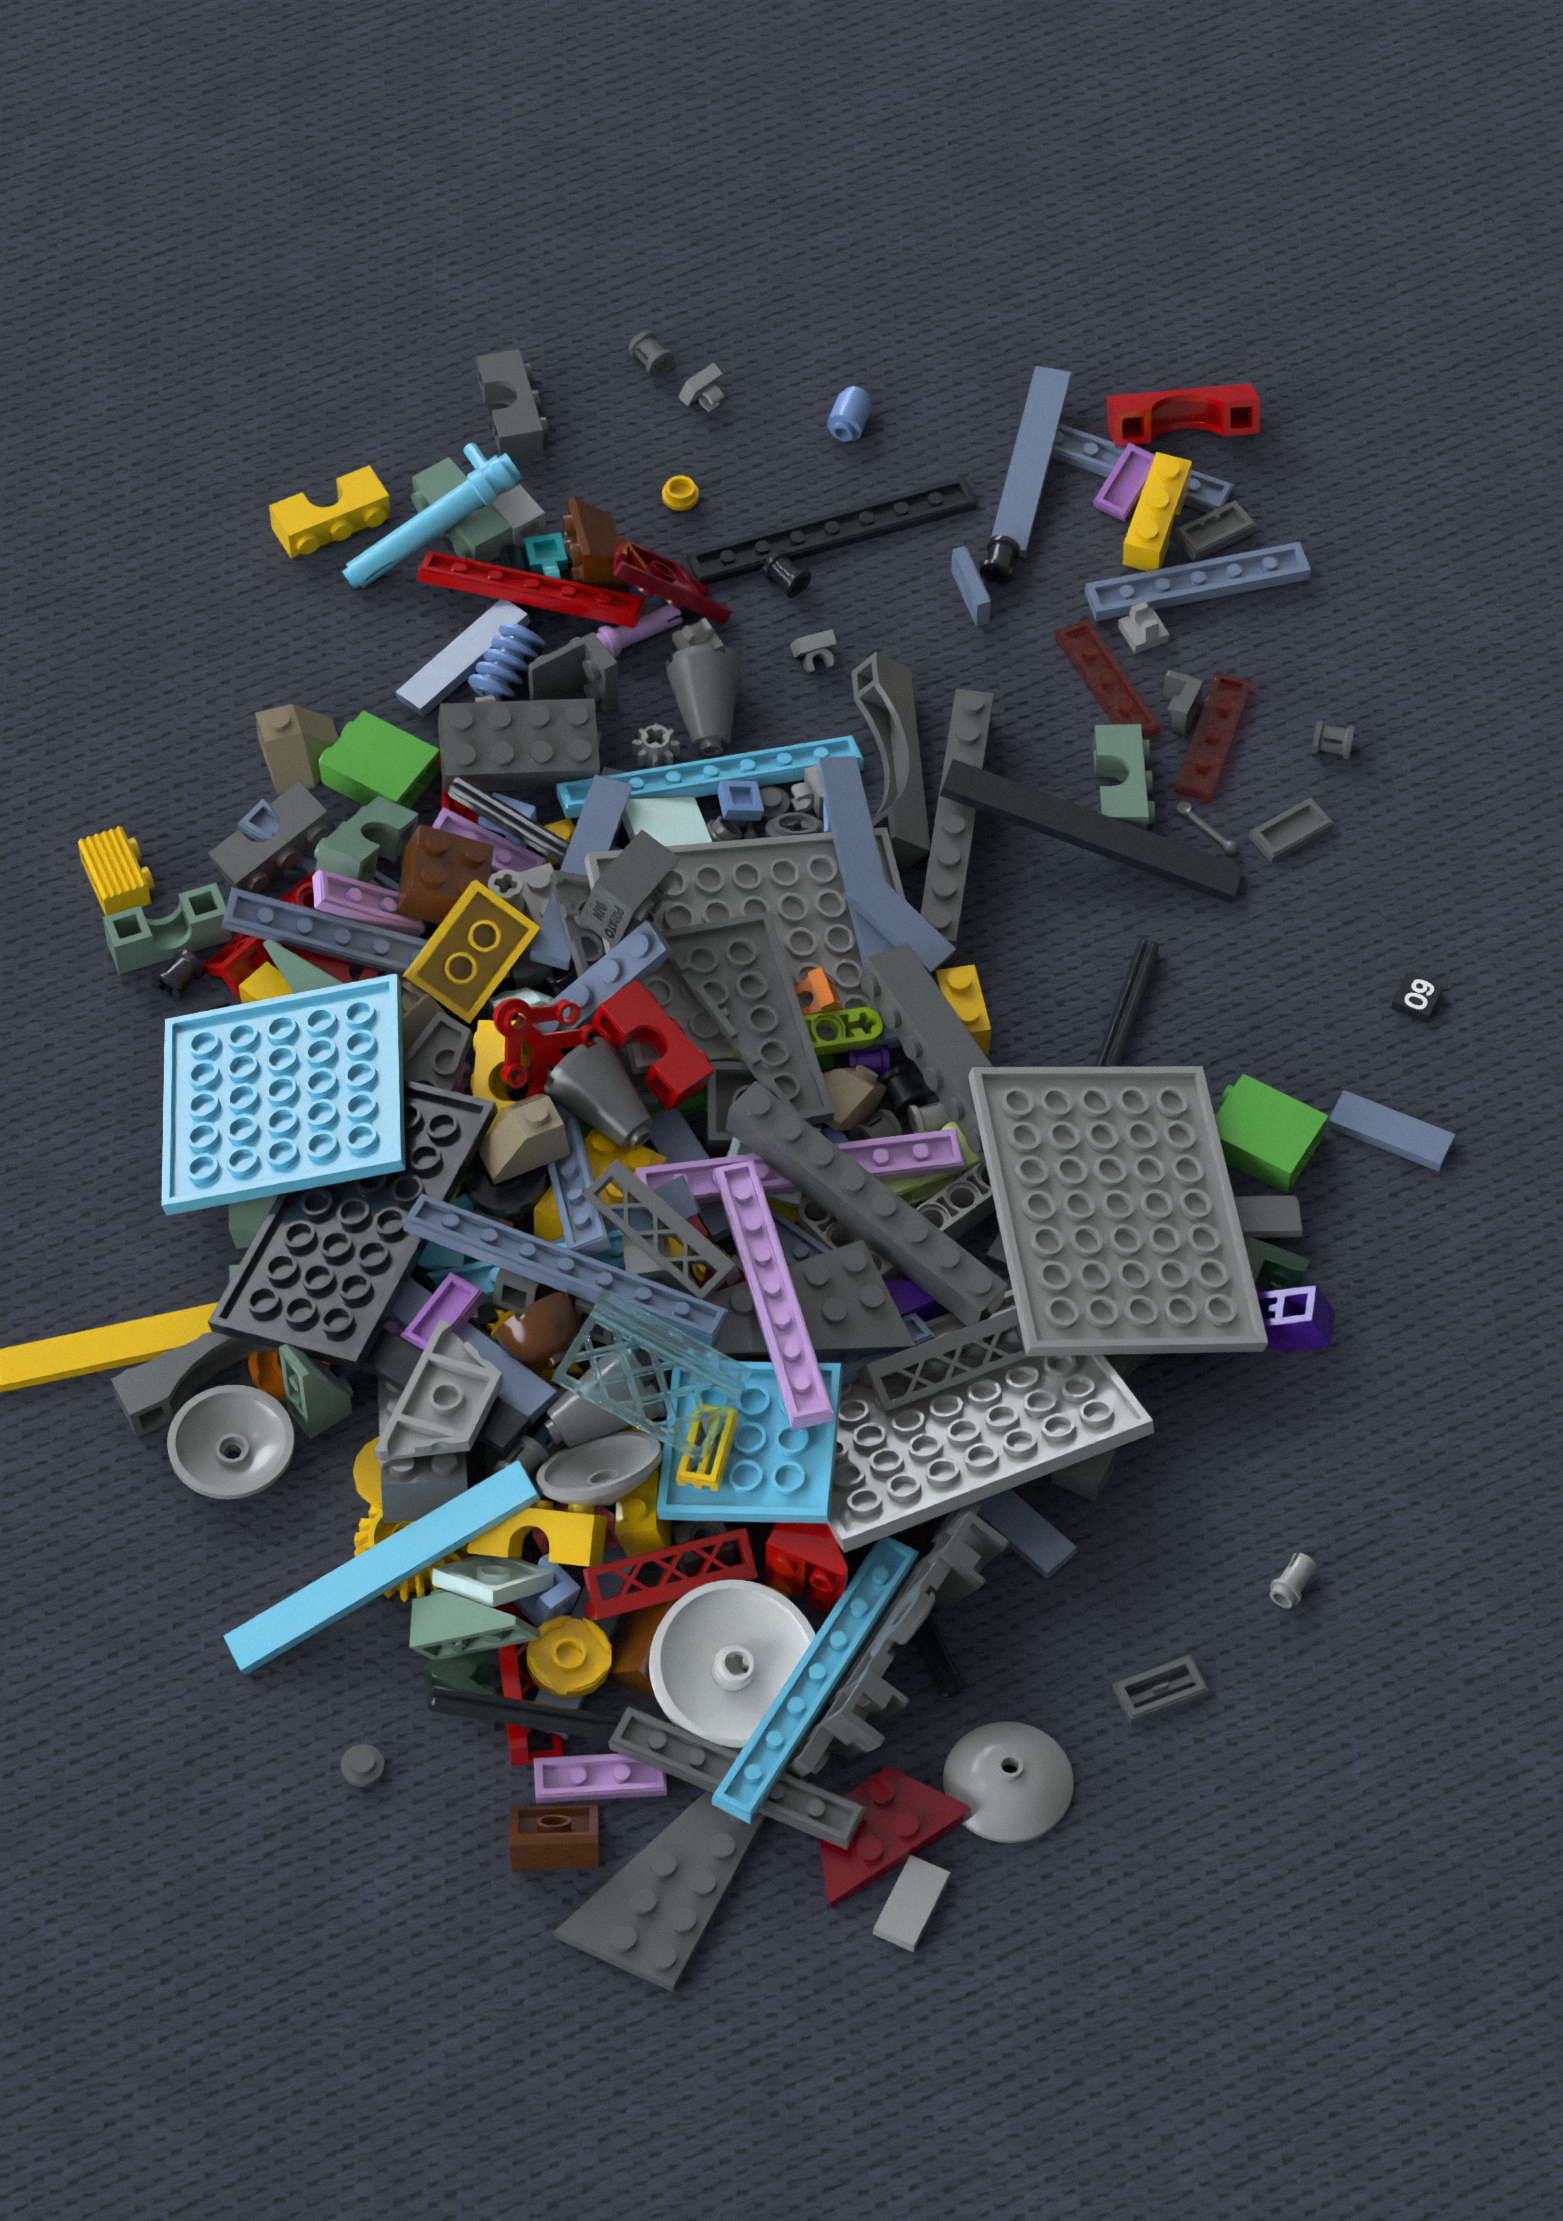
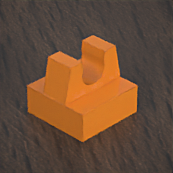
[794,966,844,1015]

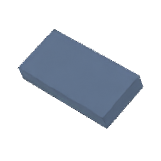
[951,546,991,626]

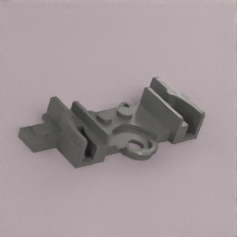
[784,1500,1010,1779]

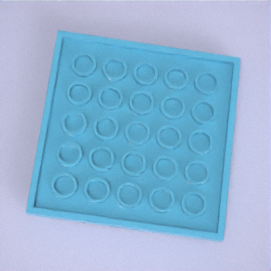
[162,974,405,1216]

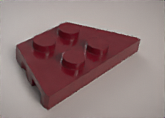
[613,538,732,623]
[819,1767,972,1908]

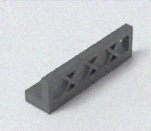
[582,1159,741,1301]
[859,1308,1033,1414]

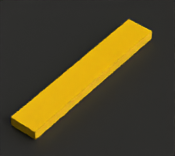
[0,1302,218,1393]

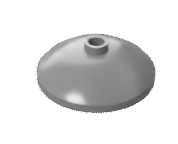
[167,1385,295,1499]
[536,1431,662,1506]
[943,1722,1074,1843]

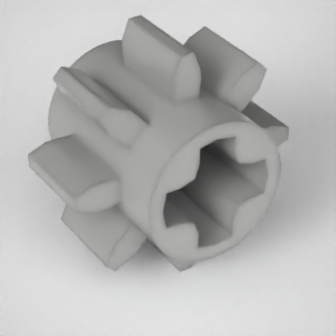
[632,724,680,768]

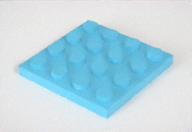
[657,1361,843,1523]

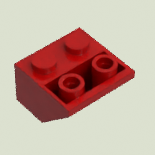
[766,1522,848,1612]

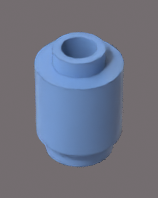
[827,386,872,441]

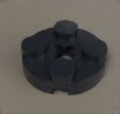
[466,1150,548,1222]

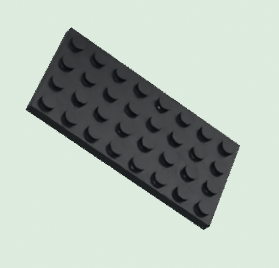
[208,1079,498,1371]

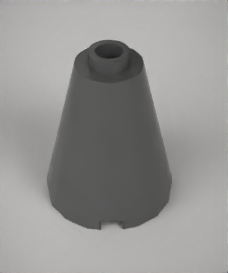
[665,644,742,756]
[544,1037,653,1148]
[543,1341,666,1448]

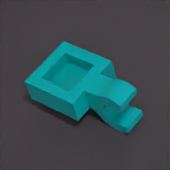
[524,532,568,579]

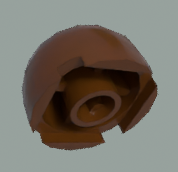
[494,1291,580,1370]

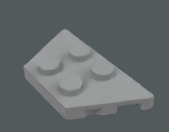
[374,1319,504,1461]

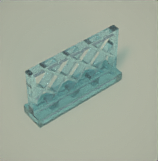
[552,1289,753,1463]

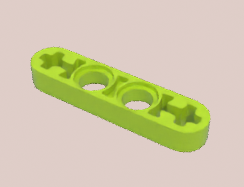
[731,1007,883,1062]

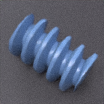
[468,623,546,702]

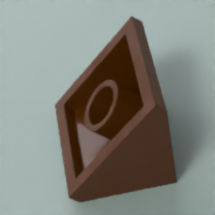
[606,1600,676,1700]
[509,1804,599,1871]

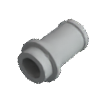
[1270,1553,1317,1608]

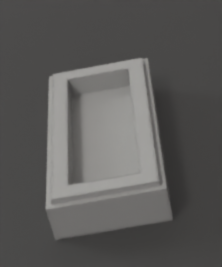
[873,1855,950,1952]

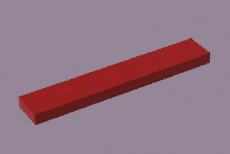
[417,551,645,628]

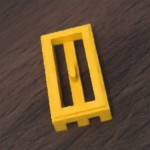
[676,1403,740,1492]

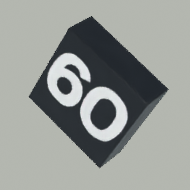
[1391,972,1443,1023]

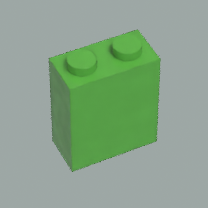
[319,710,441,809]
[1214,1074,1328,1193]

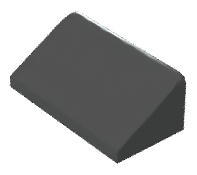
[1234,1195,1302,1239]

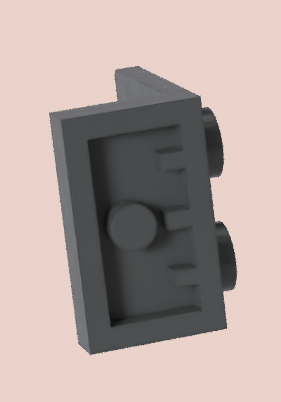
[528,632,619,714]

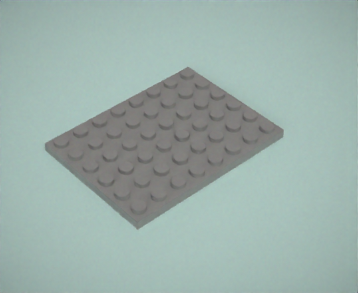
[584,827,905,1074]
[968,1066,1268,1356]
[827,1290,1154,1553]

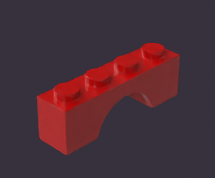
[1107,383,1260,447]

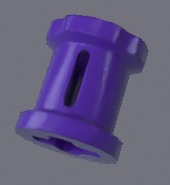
[846,1044,890,1076]

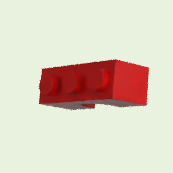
[592,979,714,1112]

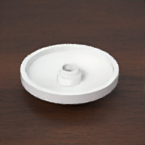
[649,1580,816,1752]

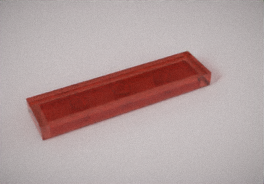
[1054,619,1161,739]
[1174,672,1252,802]

